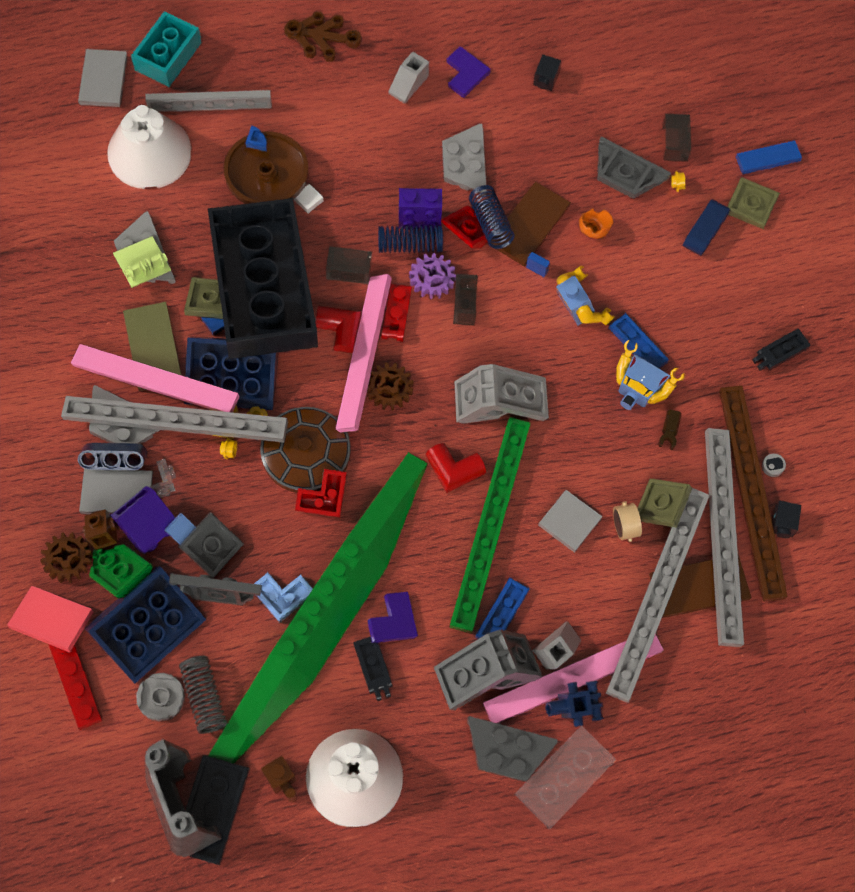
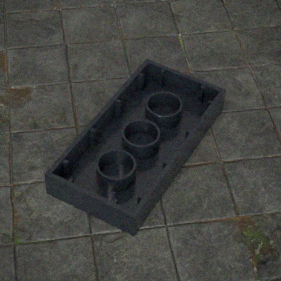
[207,198,318,359]

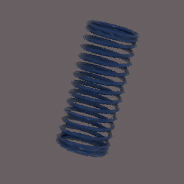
[469,185,515,249]
[378,225,443,253]

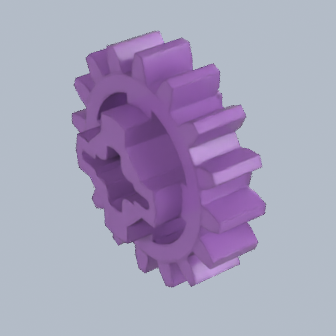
[409,253,456,299]

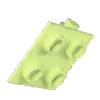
[113,236,171,288]

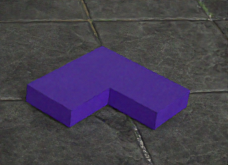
[447,46,491,98]
[367,592,418,643]

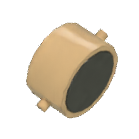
[613,501,642,542]

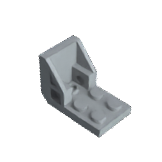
[454,364,549,424]

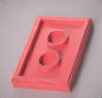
[7,586,94,652]

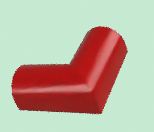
[315,305,362,353]
[425,443,486,493]
[295,469,347,517]

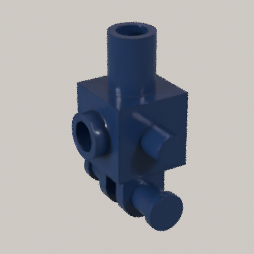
[545,680,604,727]

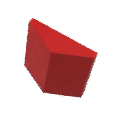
[441,205,497,249]

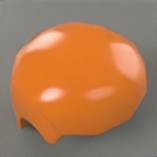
[579,208,614,239]

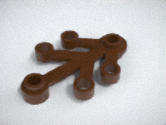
[284,11,361,62]

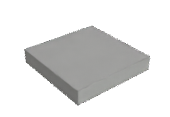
[538,490,602,553]

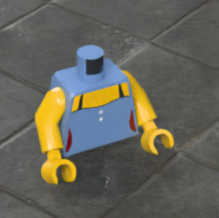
[556,266,615,326]
[616,340,685,410]

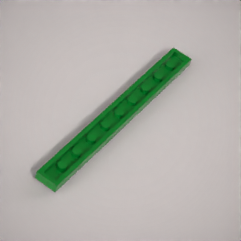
[449,417,531,634]

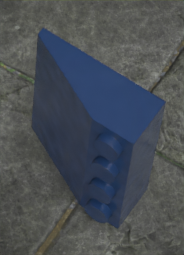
[184,336,279,410]
[84,565,206,684]

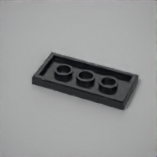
[185,755,250,865]

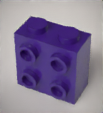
[399,188,442,230]
[110,486,175,554]

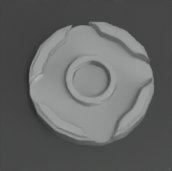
[136,673,185,722]

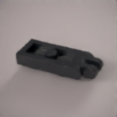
[752,328,811,371]
[353,636,393,702]

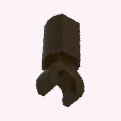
[658,409,682,450]

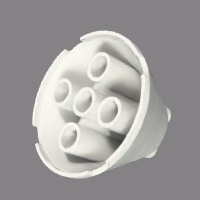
[107,105,191,189]
[306,729,403,827]

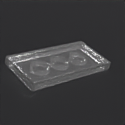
[515,726,616,830]

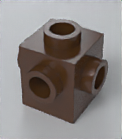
[83,509,119,550]

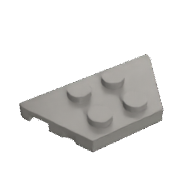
[442,124,487,197]
[114,211,176,284]
[89,385,159,444]

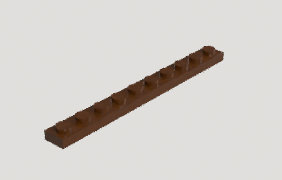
[719,385,788,602]

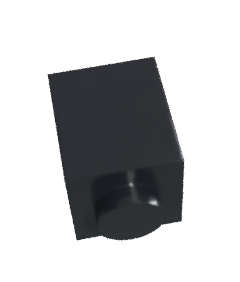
[533,54,562,91]
[772,500,802,538]

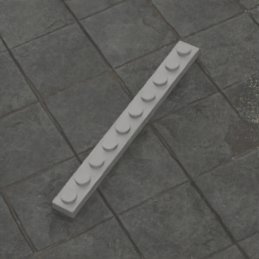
[61,396,288,442]
[705,428,744,647]
[606,488,710,703]

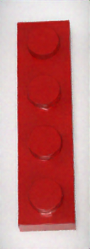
[48,644,103,730]

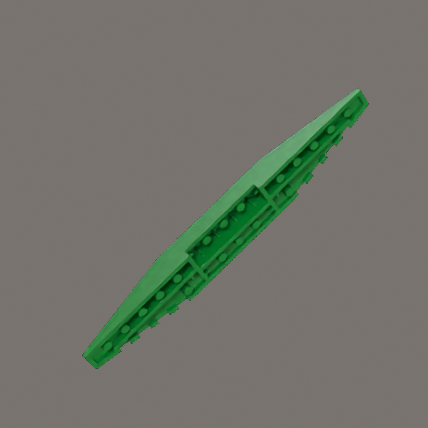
[208,452,428,764]

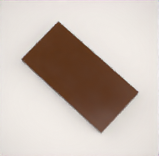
[491,181,571,267]
[649,555,752,618]

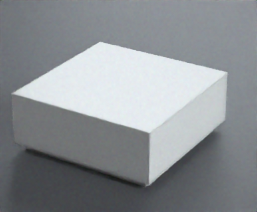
[294,184,324,213]

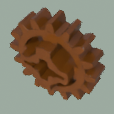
[367,362,414,410]
[40,532,93,583]

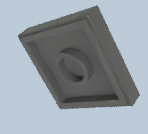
[178,513,244,578]

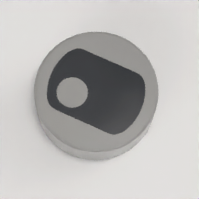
[762,454,786,477]

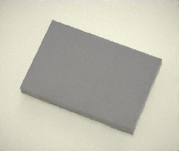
[78,49,128,107]
[79,469,153,514]

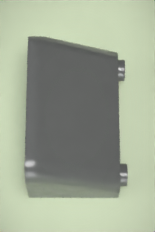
[145,739,221,857]

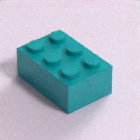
[131,11,202,87]

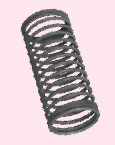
[179,655,228,734]

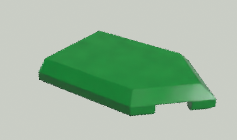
[89,544,153,598]

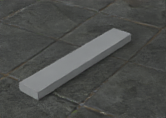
[146,90,272,112]

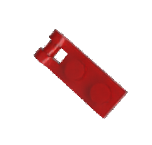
[381,284,412,342]

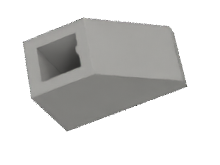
[388,52,429,104]
[532,621,581,669]

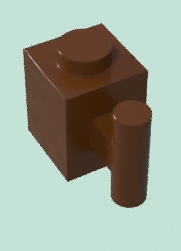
[261,755,297,803]

